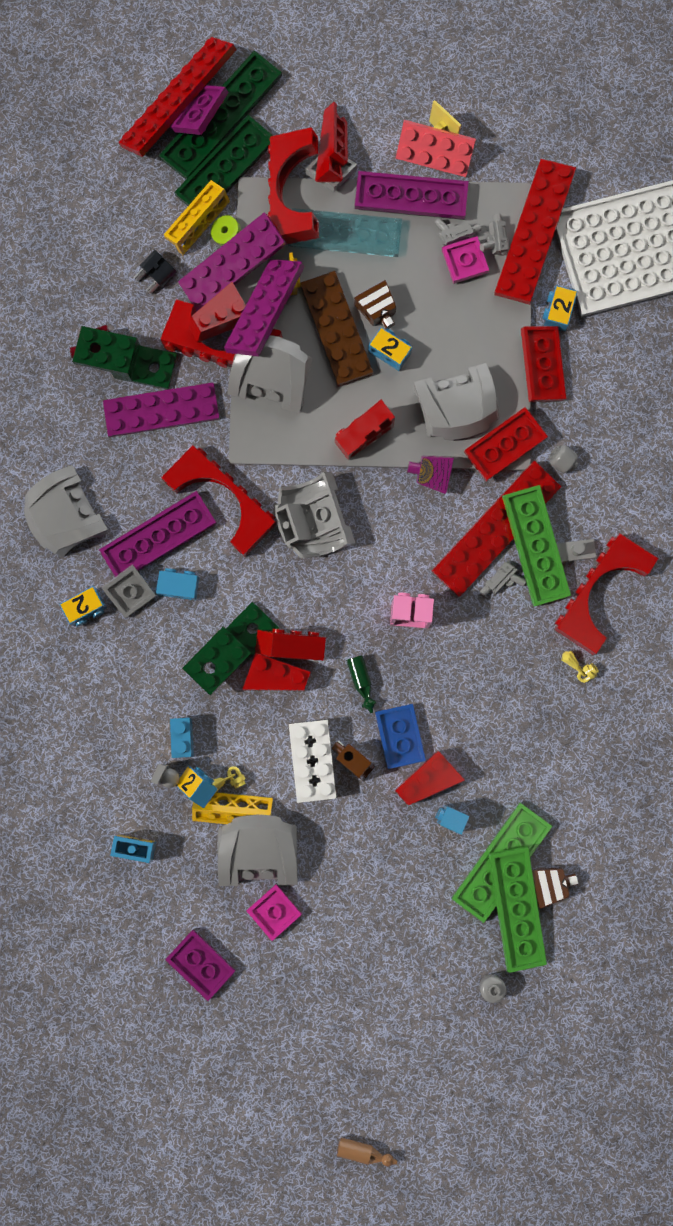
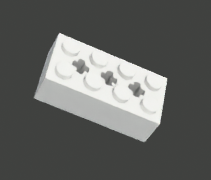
[289,720,336,803]

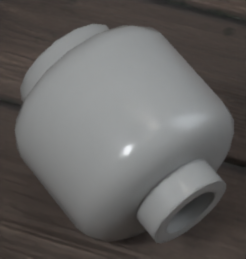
[549,445,578,473]
[479,974,506,1003]

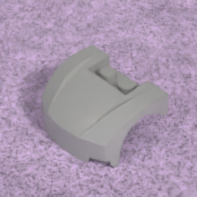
[228,335,313,413]
[414,363,499,440]
[24,465,108,557]
[275,472,355,558]
[217,815,298,886]

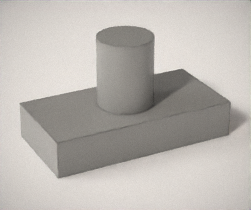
[556,539,596,562]

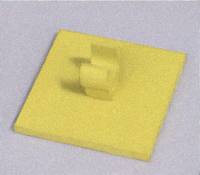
[429,100,461,134]

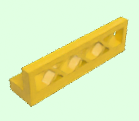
[164,180,230,255]
[192,792,273,824]

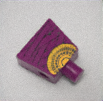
[407,455,454,494]

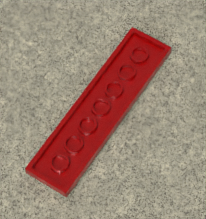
[118,37,237,157]
[494,159,576,305]
[431,461,561,597]

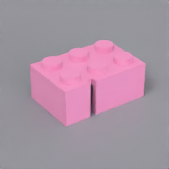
[390,593,434,629]

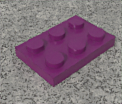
[171,85,229,135]
[165,929,236,1001]

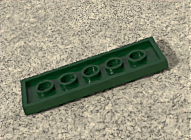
[174,115,273,206]

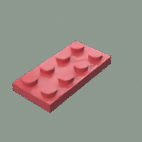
[395,120,476,177]

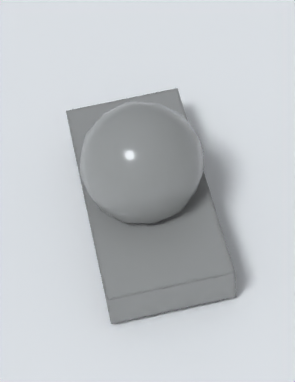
[151,764,179,788]

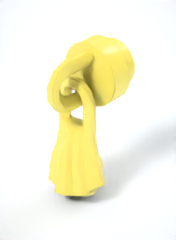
[561,651,599,683]
[212,766,246,793]

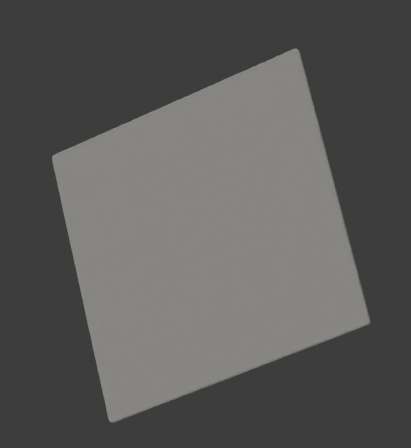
[229,177,531,470]

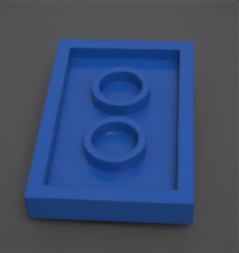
[375,704,426,769]

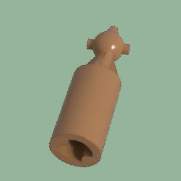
[336,1137,398,1167]

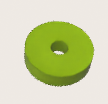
[211,215,241,246]

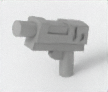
[480,213,508,255]
[435,218,481,246]
[480,561,526,596]

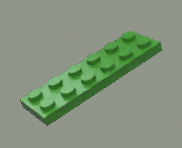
[502,485,571,606]
[451,803,552,923]
[488,846,547,973]

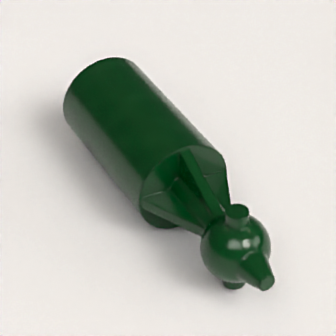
[346,655,376,714]

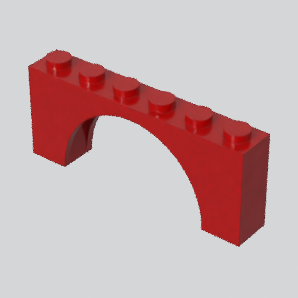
[268,127,319,244]
[160,299,283,368]
[161,445,276,557]
[554,533,659,655]

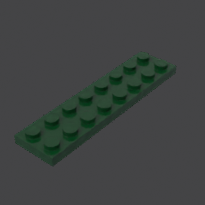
[159,50,282,180]

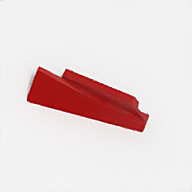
[315,102,348,182]

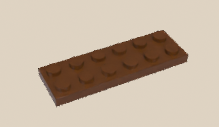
[300,271,373,387]

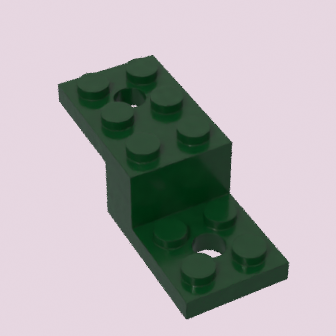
[72,326,177,390]
[182,602,280,696]

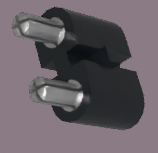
[134,249,177,294]

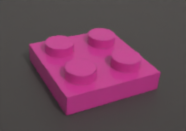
[442,236,489,284]
[246,884,302,941]

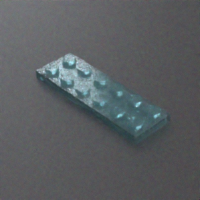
[288,208,402,257]

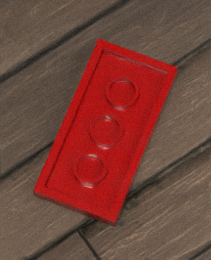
[521,326,566,402]
[464,407,548,482]

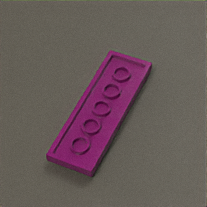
[355,171,469,219]
[178,212,287,311]
[224,259,304,357]
[103,382,220,438]
[99,491,217,577]

